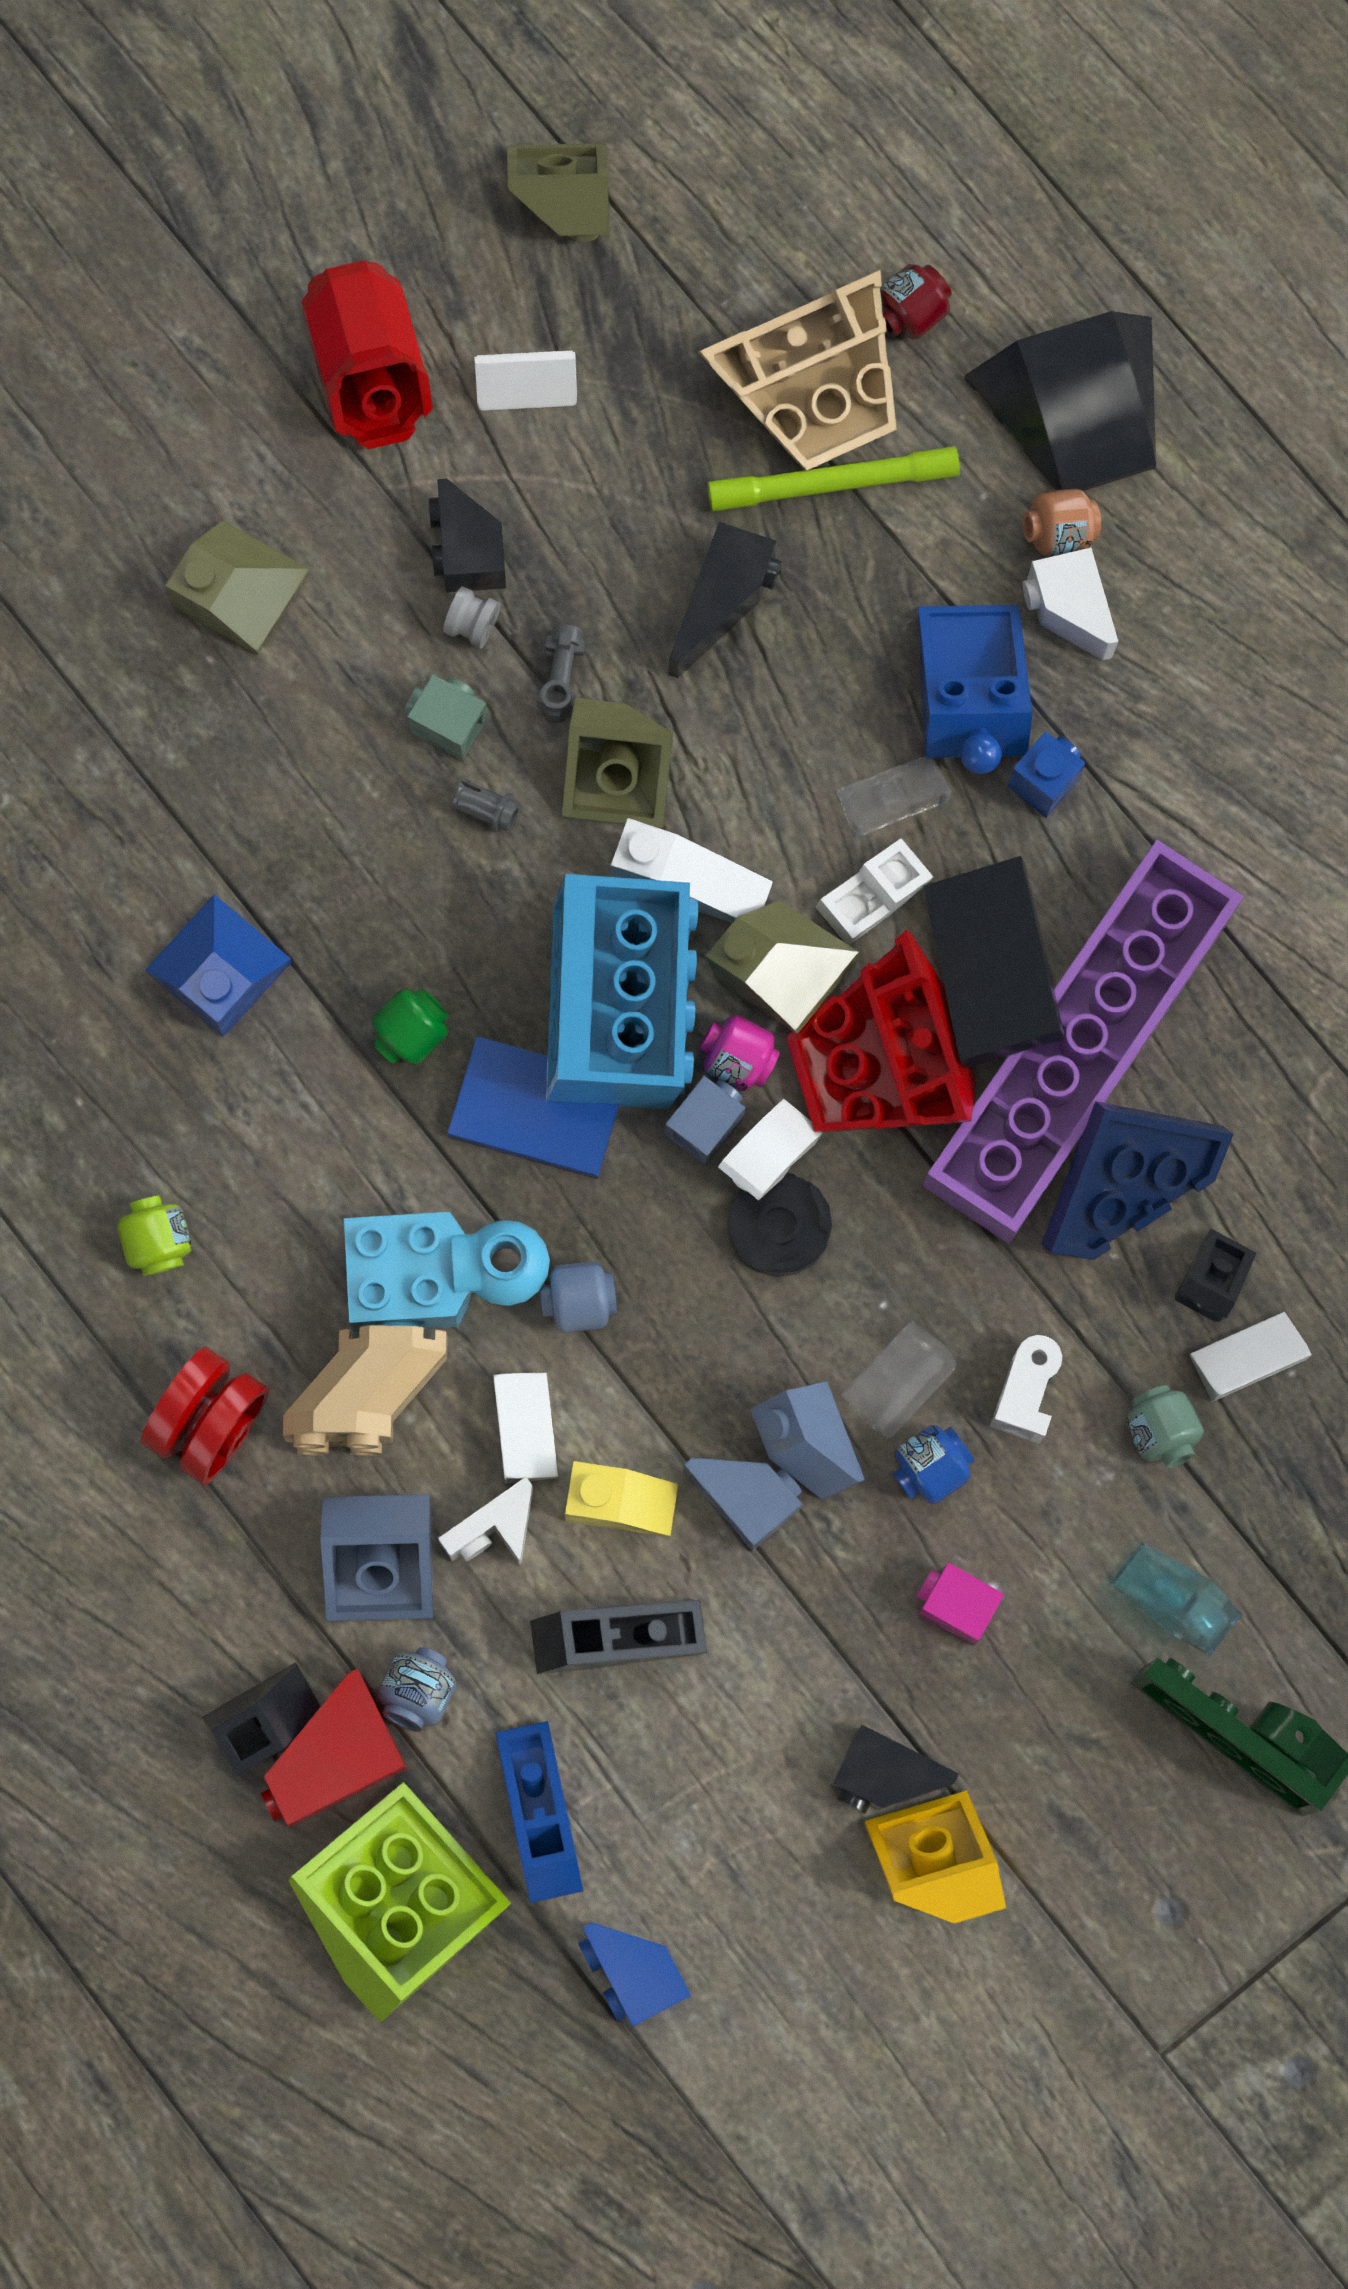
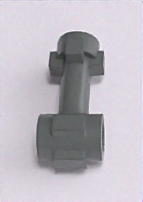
[537,624,585,723]

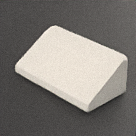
[474,351,577,411]
[1190,1312,1312,1402]
[493,1373,558,1484]

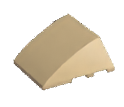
[698,270,897,471]

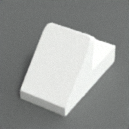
[438,1477,533,1565]

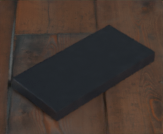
[923,856,1065,1069]

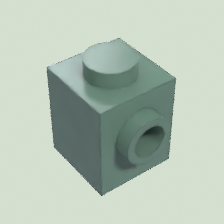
[405,674,488,761]

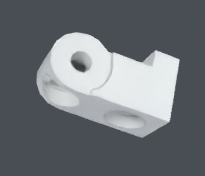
[990,1335,1062,1444]

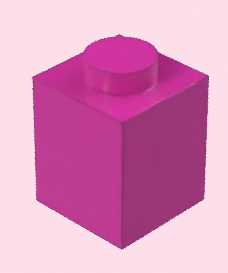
[916,1562,1005,1646]

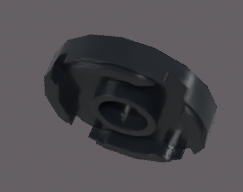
[727,1173,832,1277]

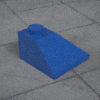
[145,894,292,1037]

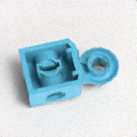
[344,1212,550,1333]

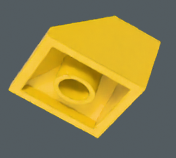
[865,1790,1006,1924]

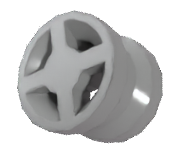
[443,586,501,649]

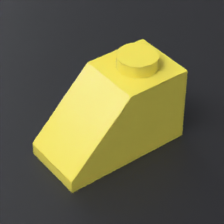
[565,1461,678,1537]

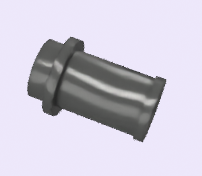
[452,779,521,832]

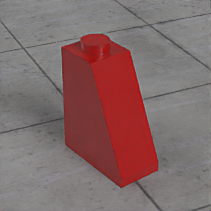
[261,1669,408,1828]

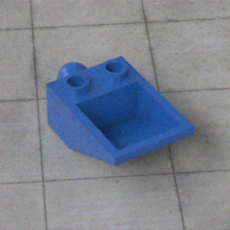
[918,605,1032,774]

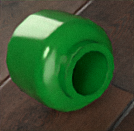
[372,987,449,1065]

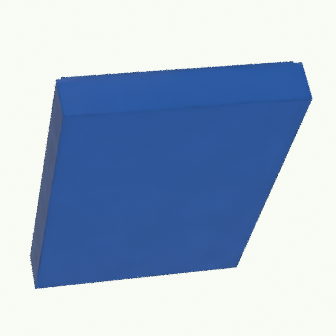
[447,1036,619,1179]

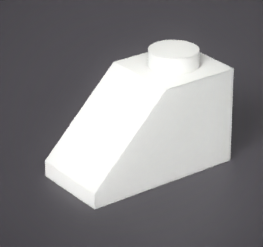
[1022,548,1118,660]

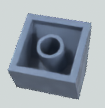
[320,1494,433,1621]

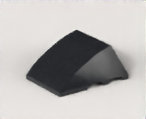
[964,311,1156,491]

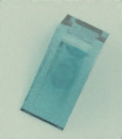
[1110,1542,1242,1656]

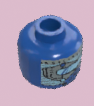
[892,1425,975,1504]

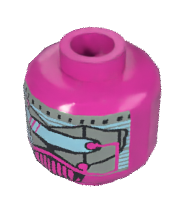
[699,1015,780,1091]

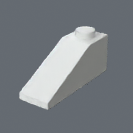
[611,818,773,923]

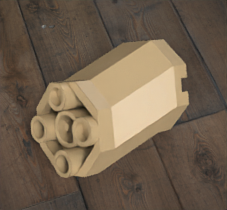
[283,1325,448,1456]

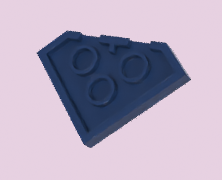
[1041,1101,1234,1260]

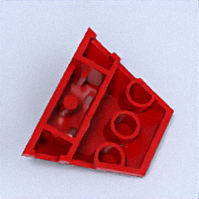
[786,930,976,1133]

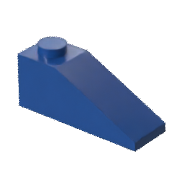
[495,1721,583,1903]

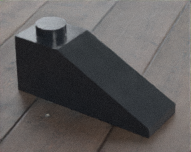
[668,522,782,678]
[530,1600,707,1674]

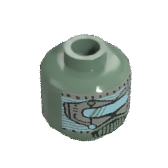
[1125,1385,1204,1468]

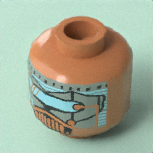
[1022,488,1101,558]

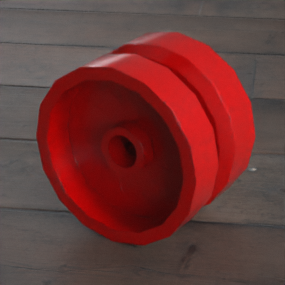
[140,1346,269,1486]

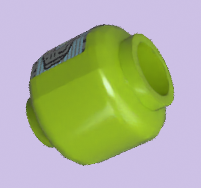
[117,1195,192,1276]

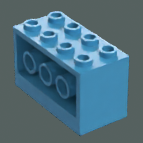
[546,874,698,1110]

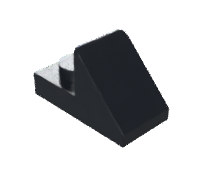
[1175,1228,1256,1322]

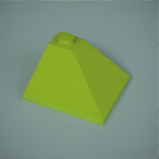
[288,1782,511,2023]

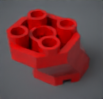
[301,260,433,449]

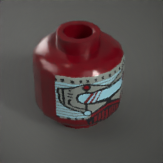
[880,264,952,340]

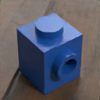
[1007,731,1085,818]

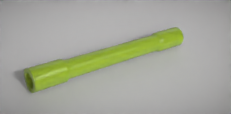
[707,446,960,512]

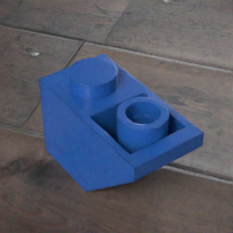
[578,1922,691,2027]

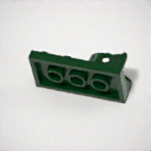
[1131,1658,1348,1816]

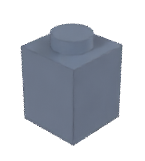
[665,1076,746,1166]

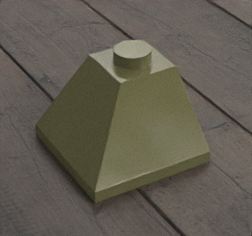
[507,143,609,241]
[165,521,310,655]
[562,698,673,828]
[705,901,860,1034]

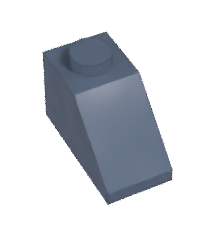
[750,1381,865,1499]
[683,1458,802,1551]

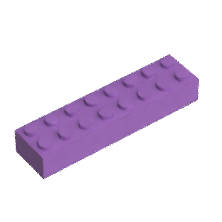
[923,840,1244,1244]

